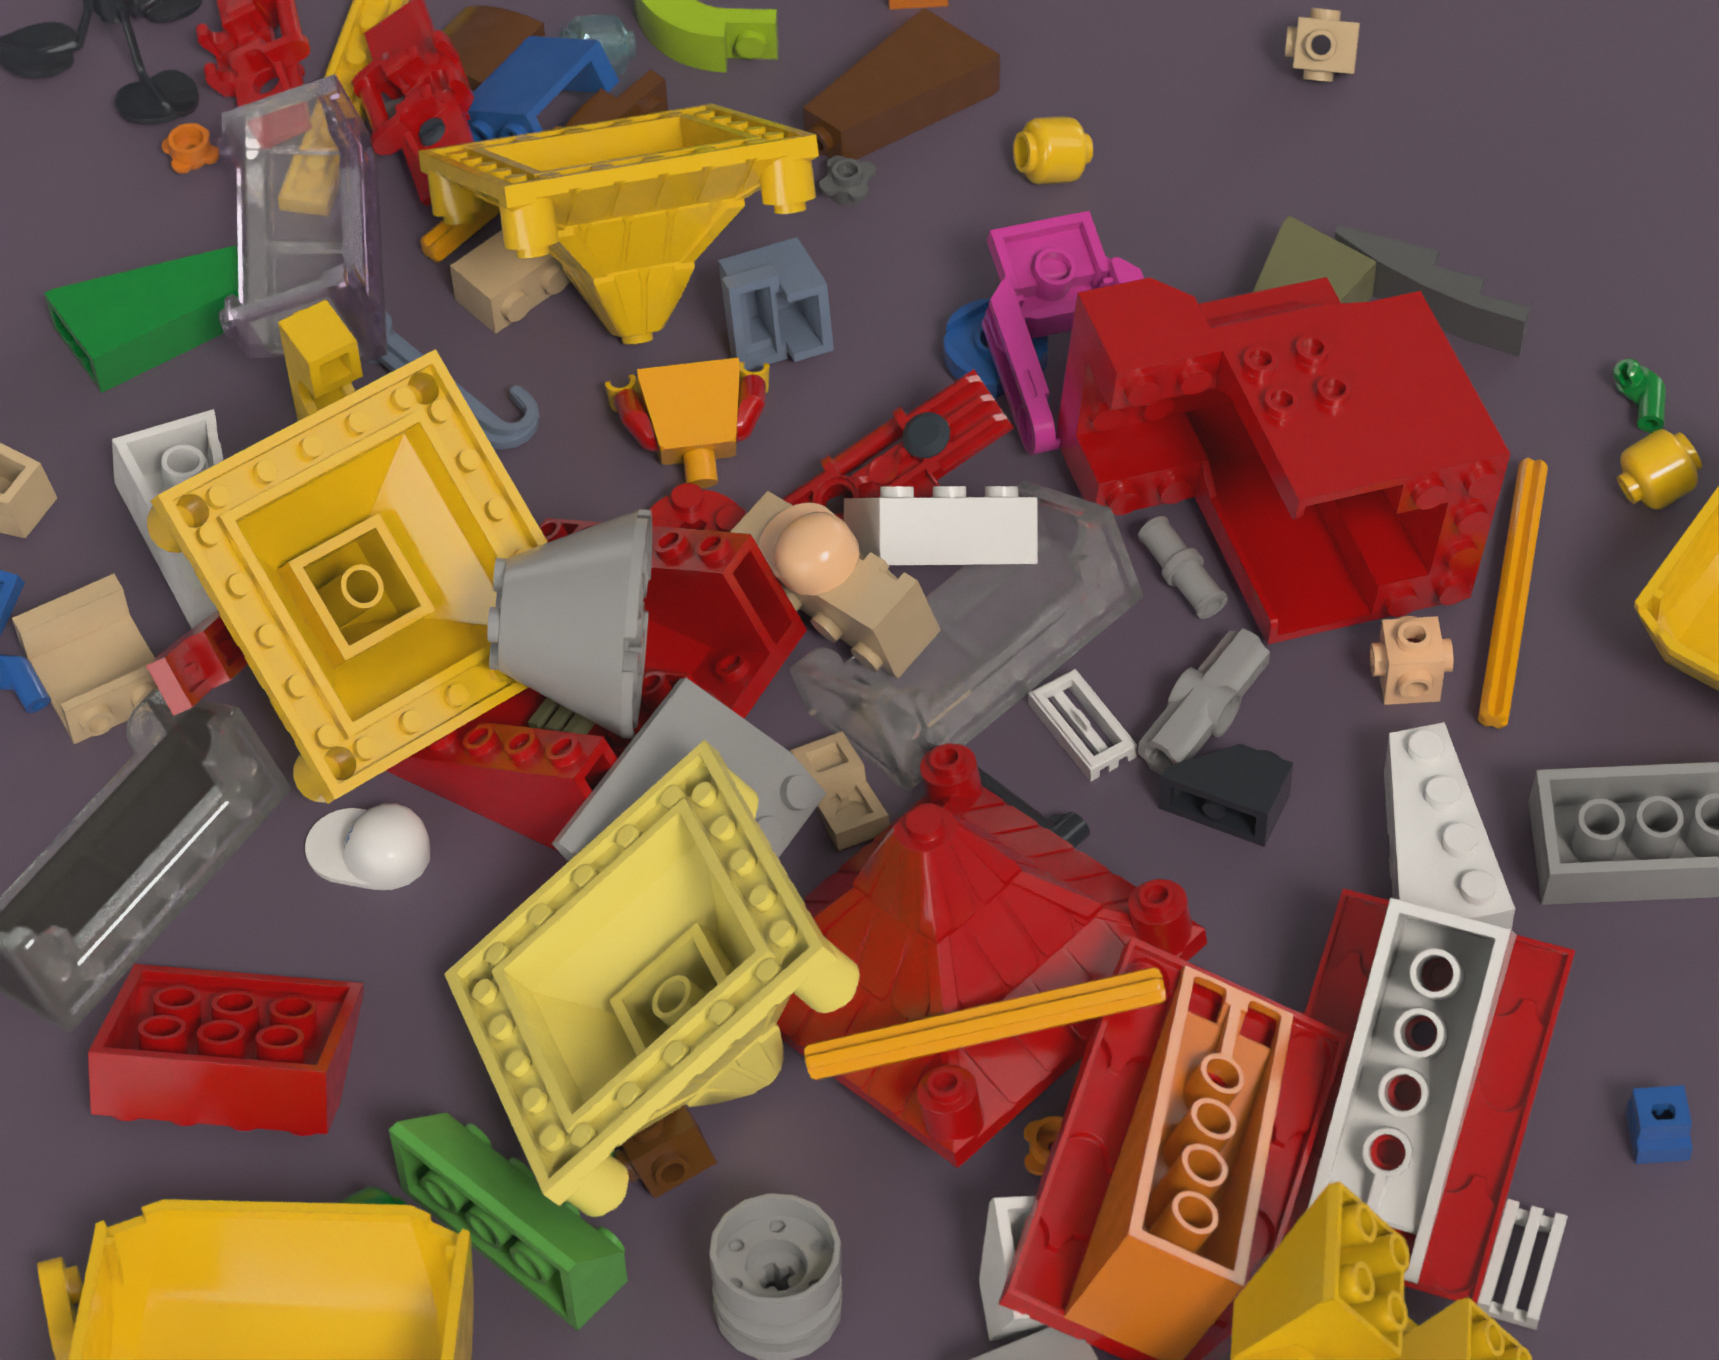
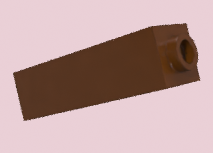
[803,8,1000,160]

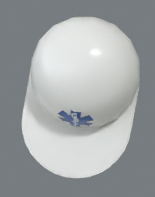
[305,803,431,890]

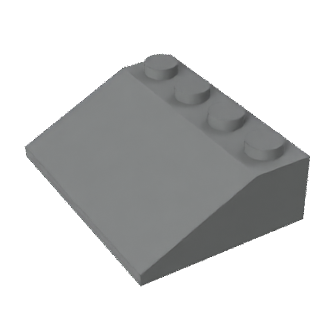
[552,678,826,862]

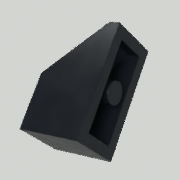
[1158,744,1293,847]

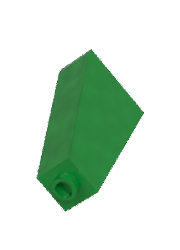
[44,245,269,393]

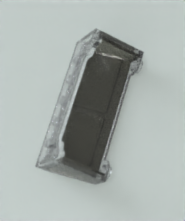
[0,689,292,1032]

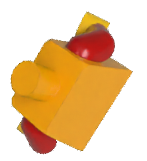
[605,357,770,489]

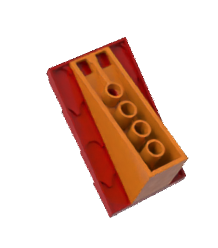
[998,936,1348,1360]

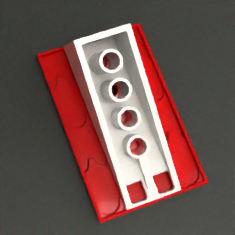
[1283,888,1576,1304]

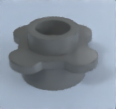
[819,156,876,206]

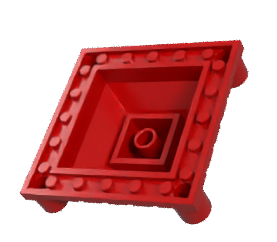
[777,743,1208,1168]

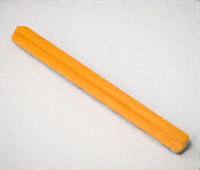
[1478,457,1548,729]
[804,967,1166,1080]

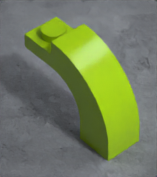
[634,0,779,73]

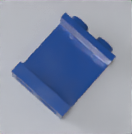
[468,36,619,142]

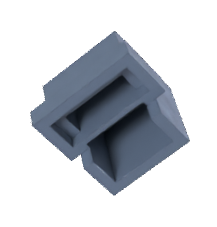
[718,237,834,371]

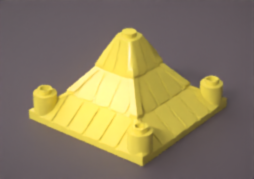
[444,740,860,1217]

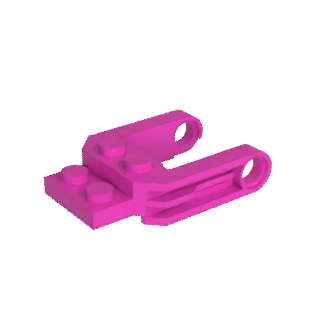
[981,211,1144,455]

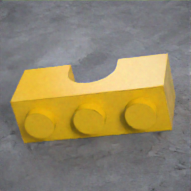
[278,299,363,421]

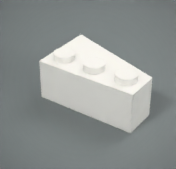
[844,486,1038,565]

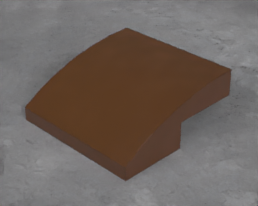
[442,5,545,92]

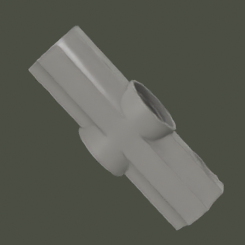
[1138,628,1270,775]

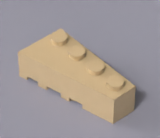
[731,491,941,679]

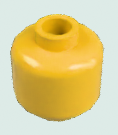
[1013,116,1093,185]
[1617,429,1702,510]

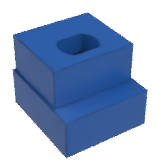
[1625,1085,1693,1164]

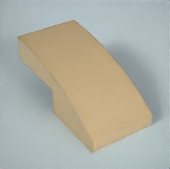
[790,731,890,851]

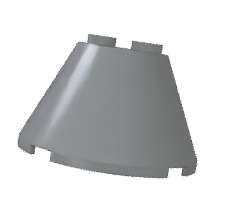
[487,509,653,739]

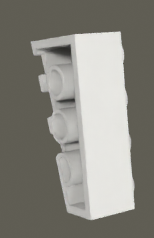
[1384,722,1515,930]

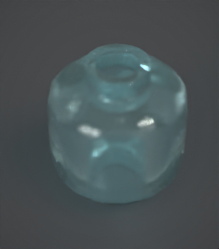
[559,13,636,77]

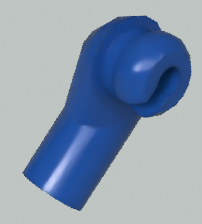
[0,654,51,713]

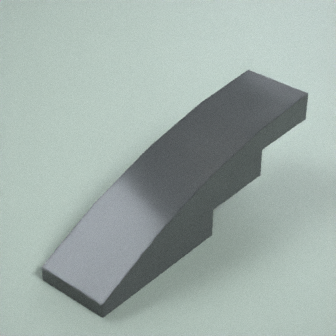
[1334,225,1531,357]

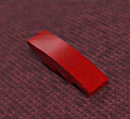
[146,610,248,716]

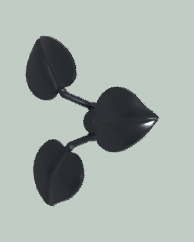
[0,0,203,124]

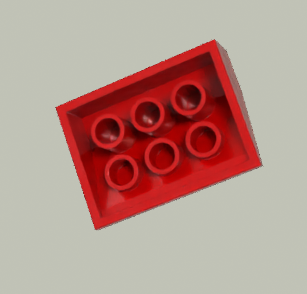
[88,964,364,1136]

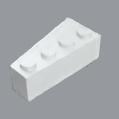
[112,409,223,628]

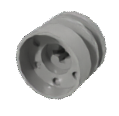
[710,1193,843,1360]

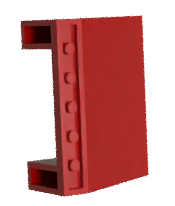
[385,518,807,852]

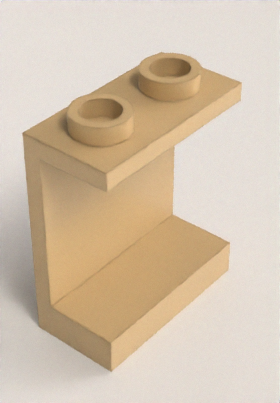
[12,574,166,744]

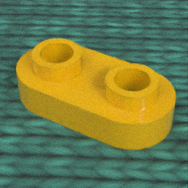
[37,1256,83,1360]

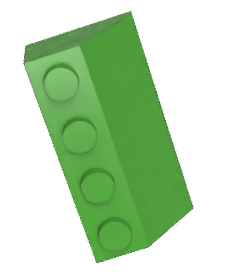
[389,1112,628,1331]

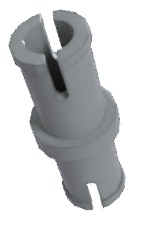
[1138,516,1228,619]

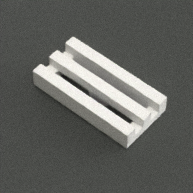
[1028,669,1138,782]
[1477,1199,1568,1330]

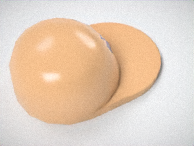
[758,503,859,596]

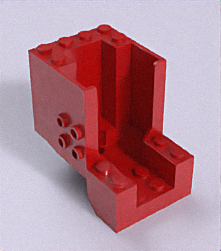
[1056,277,1511,645]

